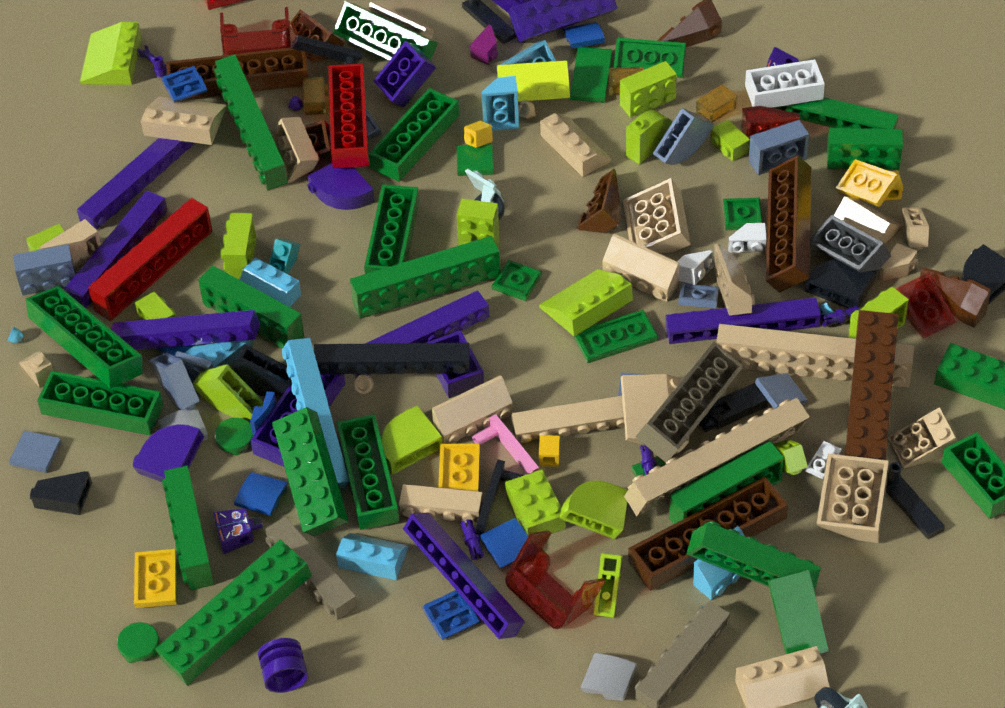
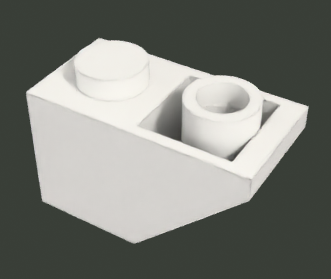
[728,223,766,253]
[677,250,715,285]
[805,441,842,479]

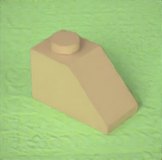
[879,243,918,281]
[19,352,54,388]

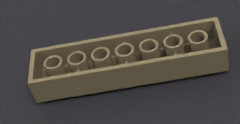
[636,342,744,462]

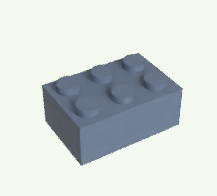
[749,120,809,175]
[13,244,76,295]

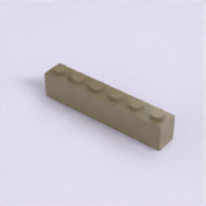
[265,517,358,620]
[635,601,730,708]

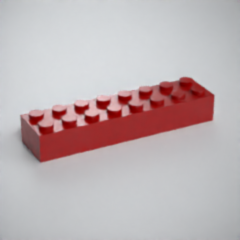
[328,63,369,168]
[88,198,213,322]

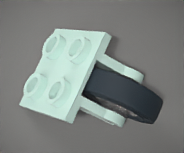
[465,169,505,220]
[814,687,868,708]

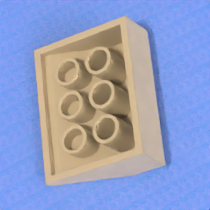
[141,96,227,145]
[623,178,691,254]
[621,374,690,454]
[817,454,889,543]

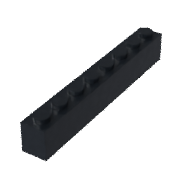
[314,343,470,375]

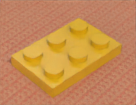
[835,159,899,207]
[438,443,480,492]
[134,549,176,608]

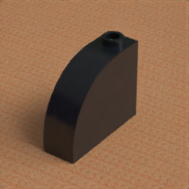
[961,244,1005,305]
[805,259,877,309]
[231,344,292,396]

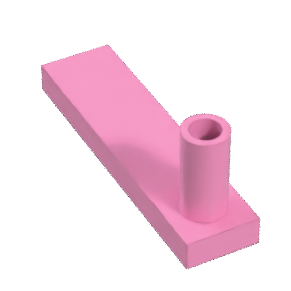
[472,414,539,474]

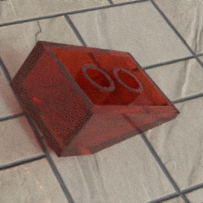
[741,106,800,139]
[896,272,956,339]

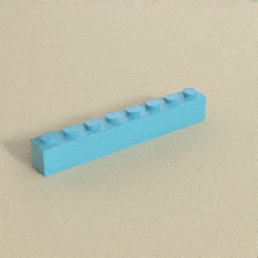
[282,338,349,489]

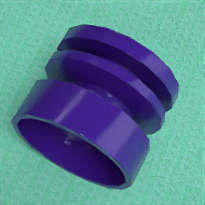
[258,638,308,693]

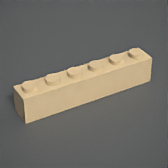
[512,396,625,443]

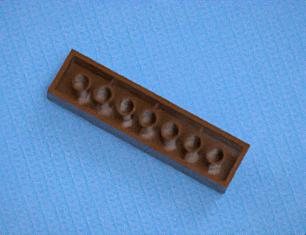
[166,48,309,99]
[766,155,811,293]
[845,310,899,460]
[628,477,788,591]

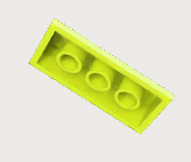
[497,60,570,101]

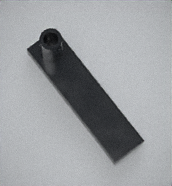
[462,0,517,44]
[291,35,363,65]
[476,459,526,535]
[886,462,945,539]

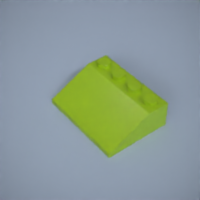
[80,22,142,85]
[539,269,633,337]

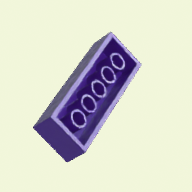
[508,0,618,43]
[251,374,346,467]

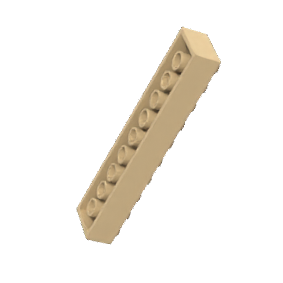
[717,324,914,388]
[624,398,810,516]

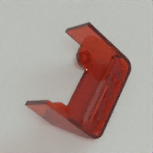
[220,7,292,55]
[505,531,606,629]

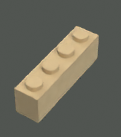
[399,484,483,523]

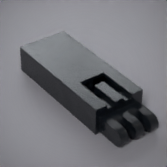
[699,383,768,432]

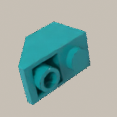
[269,238,301,274]

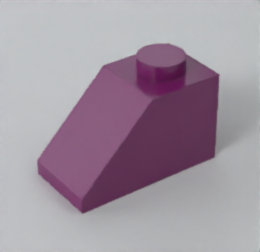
[470,25,498,65]

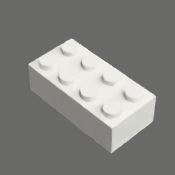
[745,59,825,110]

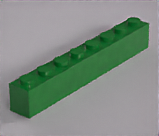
[760,97,899,129]

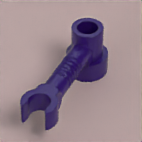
[137,45,167,77]

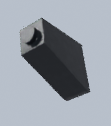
[30,471,92,515]

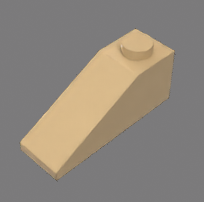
[902,207,929,250]

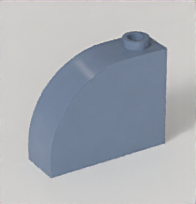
[653,108,714,165]
[149,352,200,410]

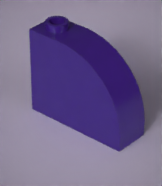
[307,164,375,210]
[133,424,204,482]

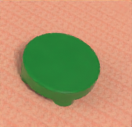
[215,418,253,456]
[117,622,160,663]

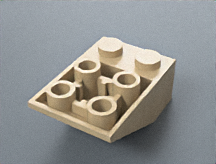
[39,219,101,267]
[888,407,960,469]

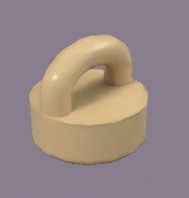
[518,101,536,119]
[354,374,374,394]

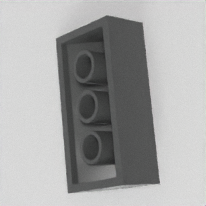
[810,215,891,272]

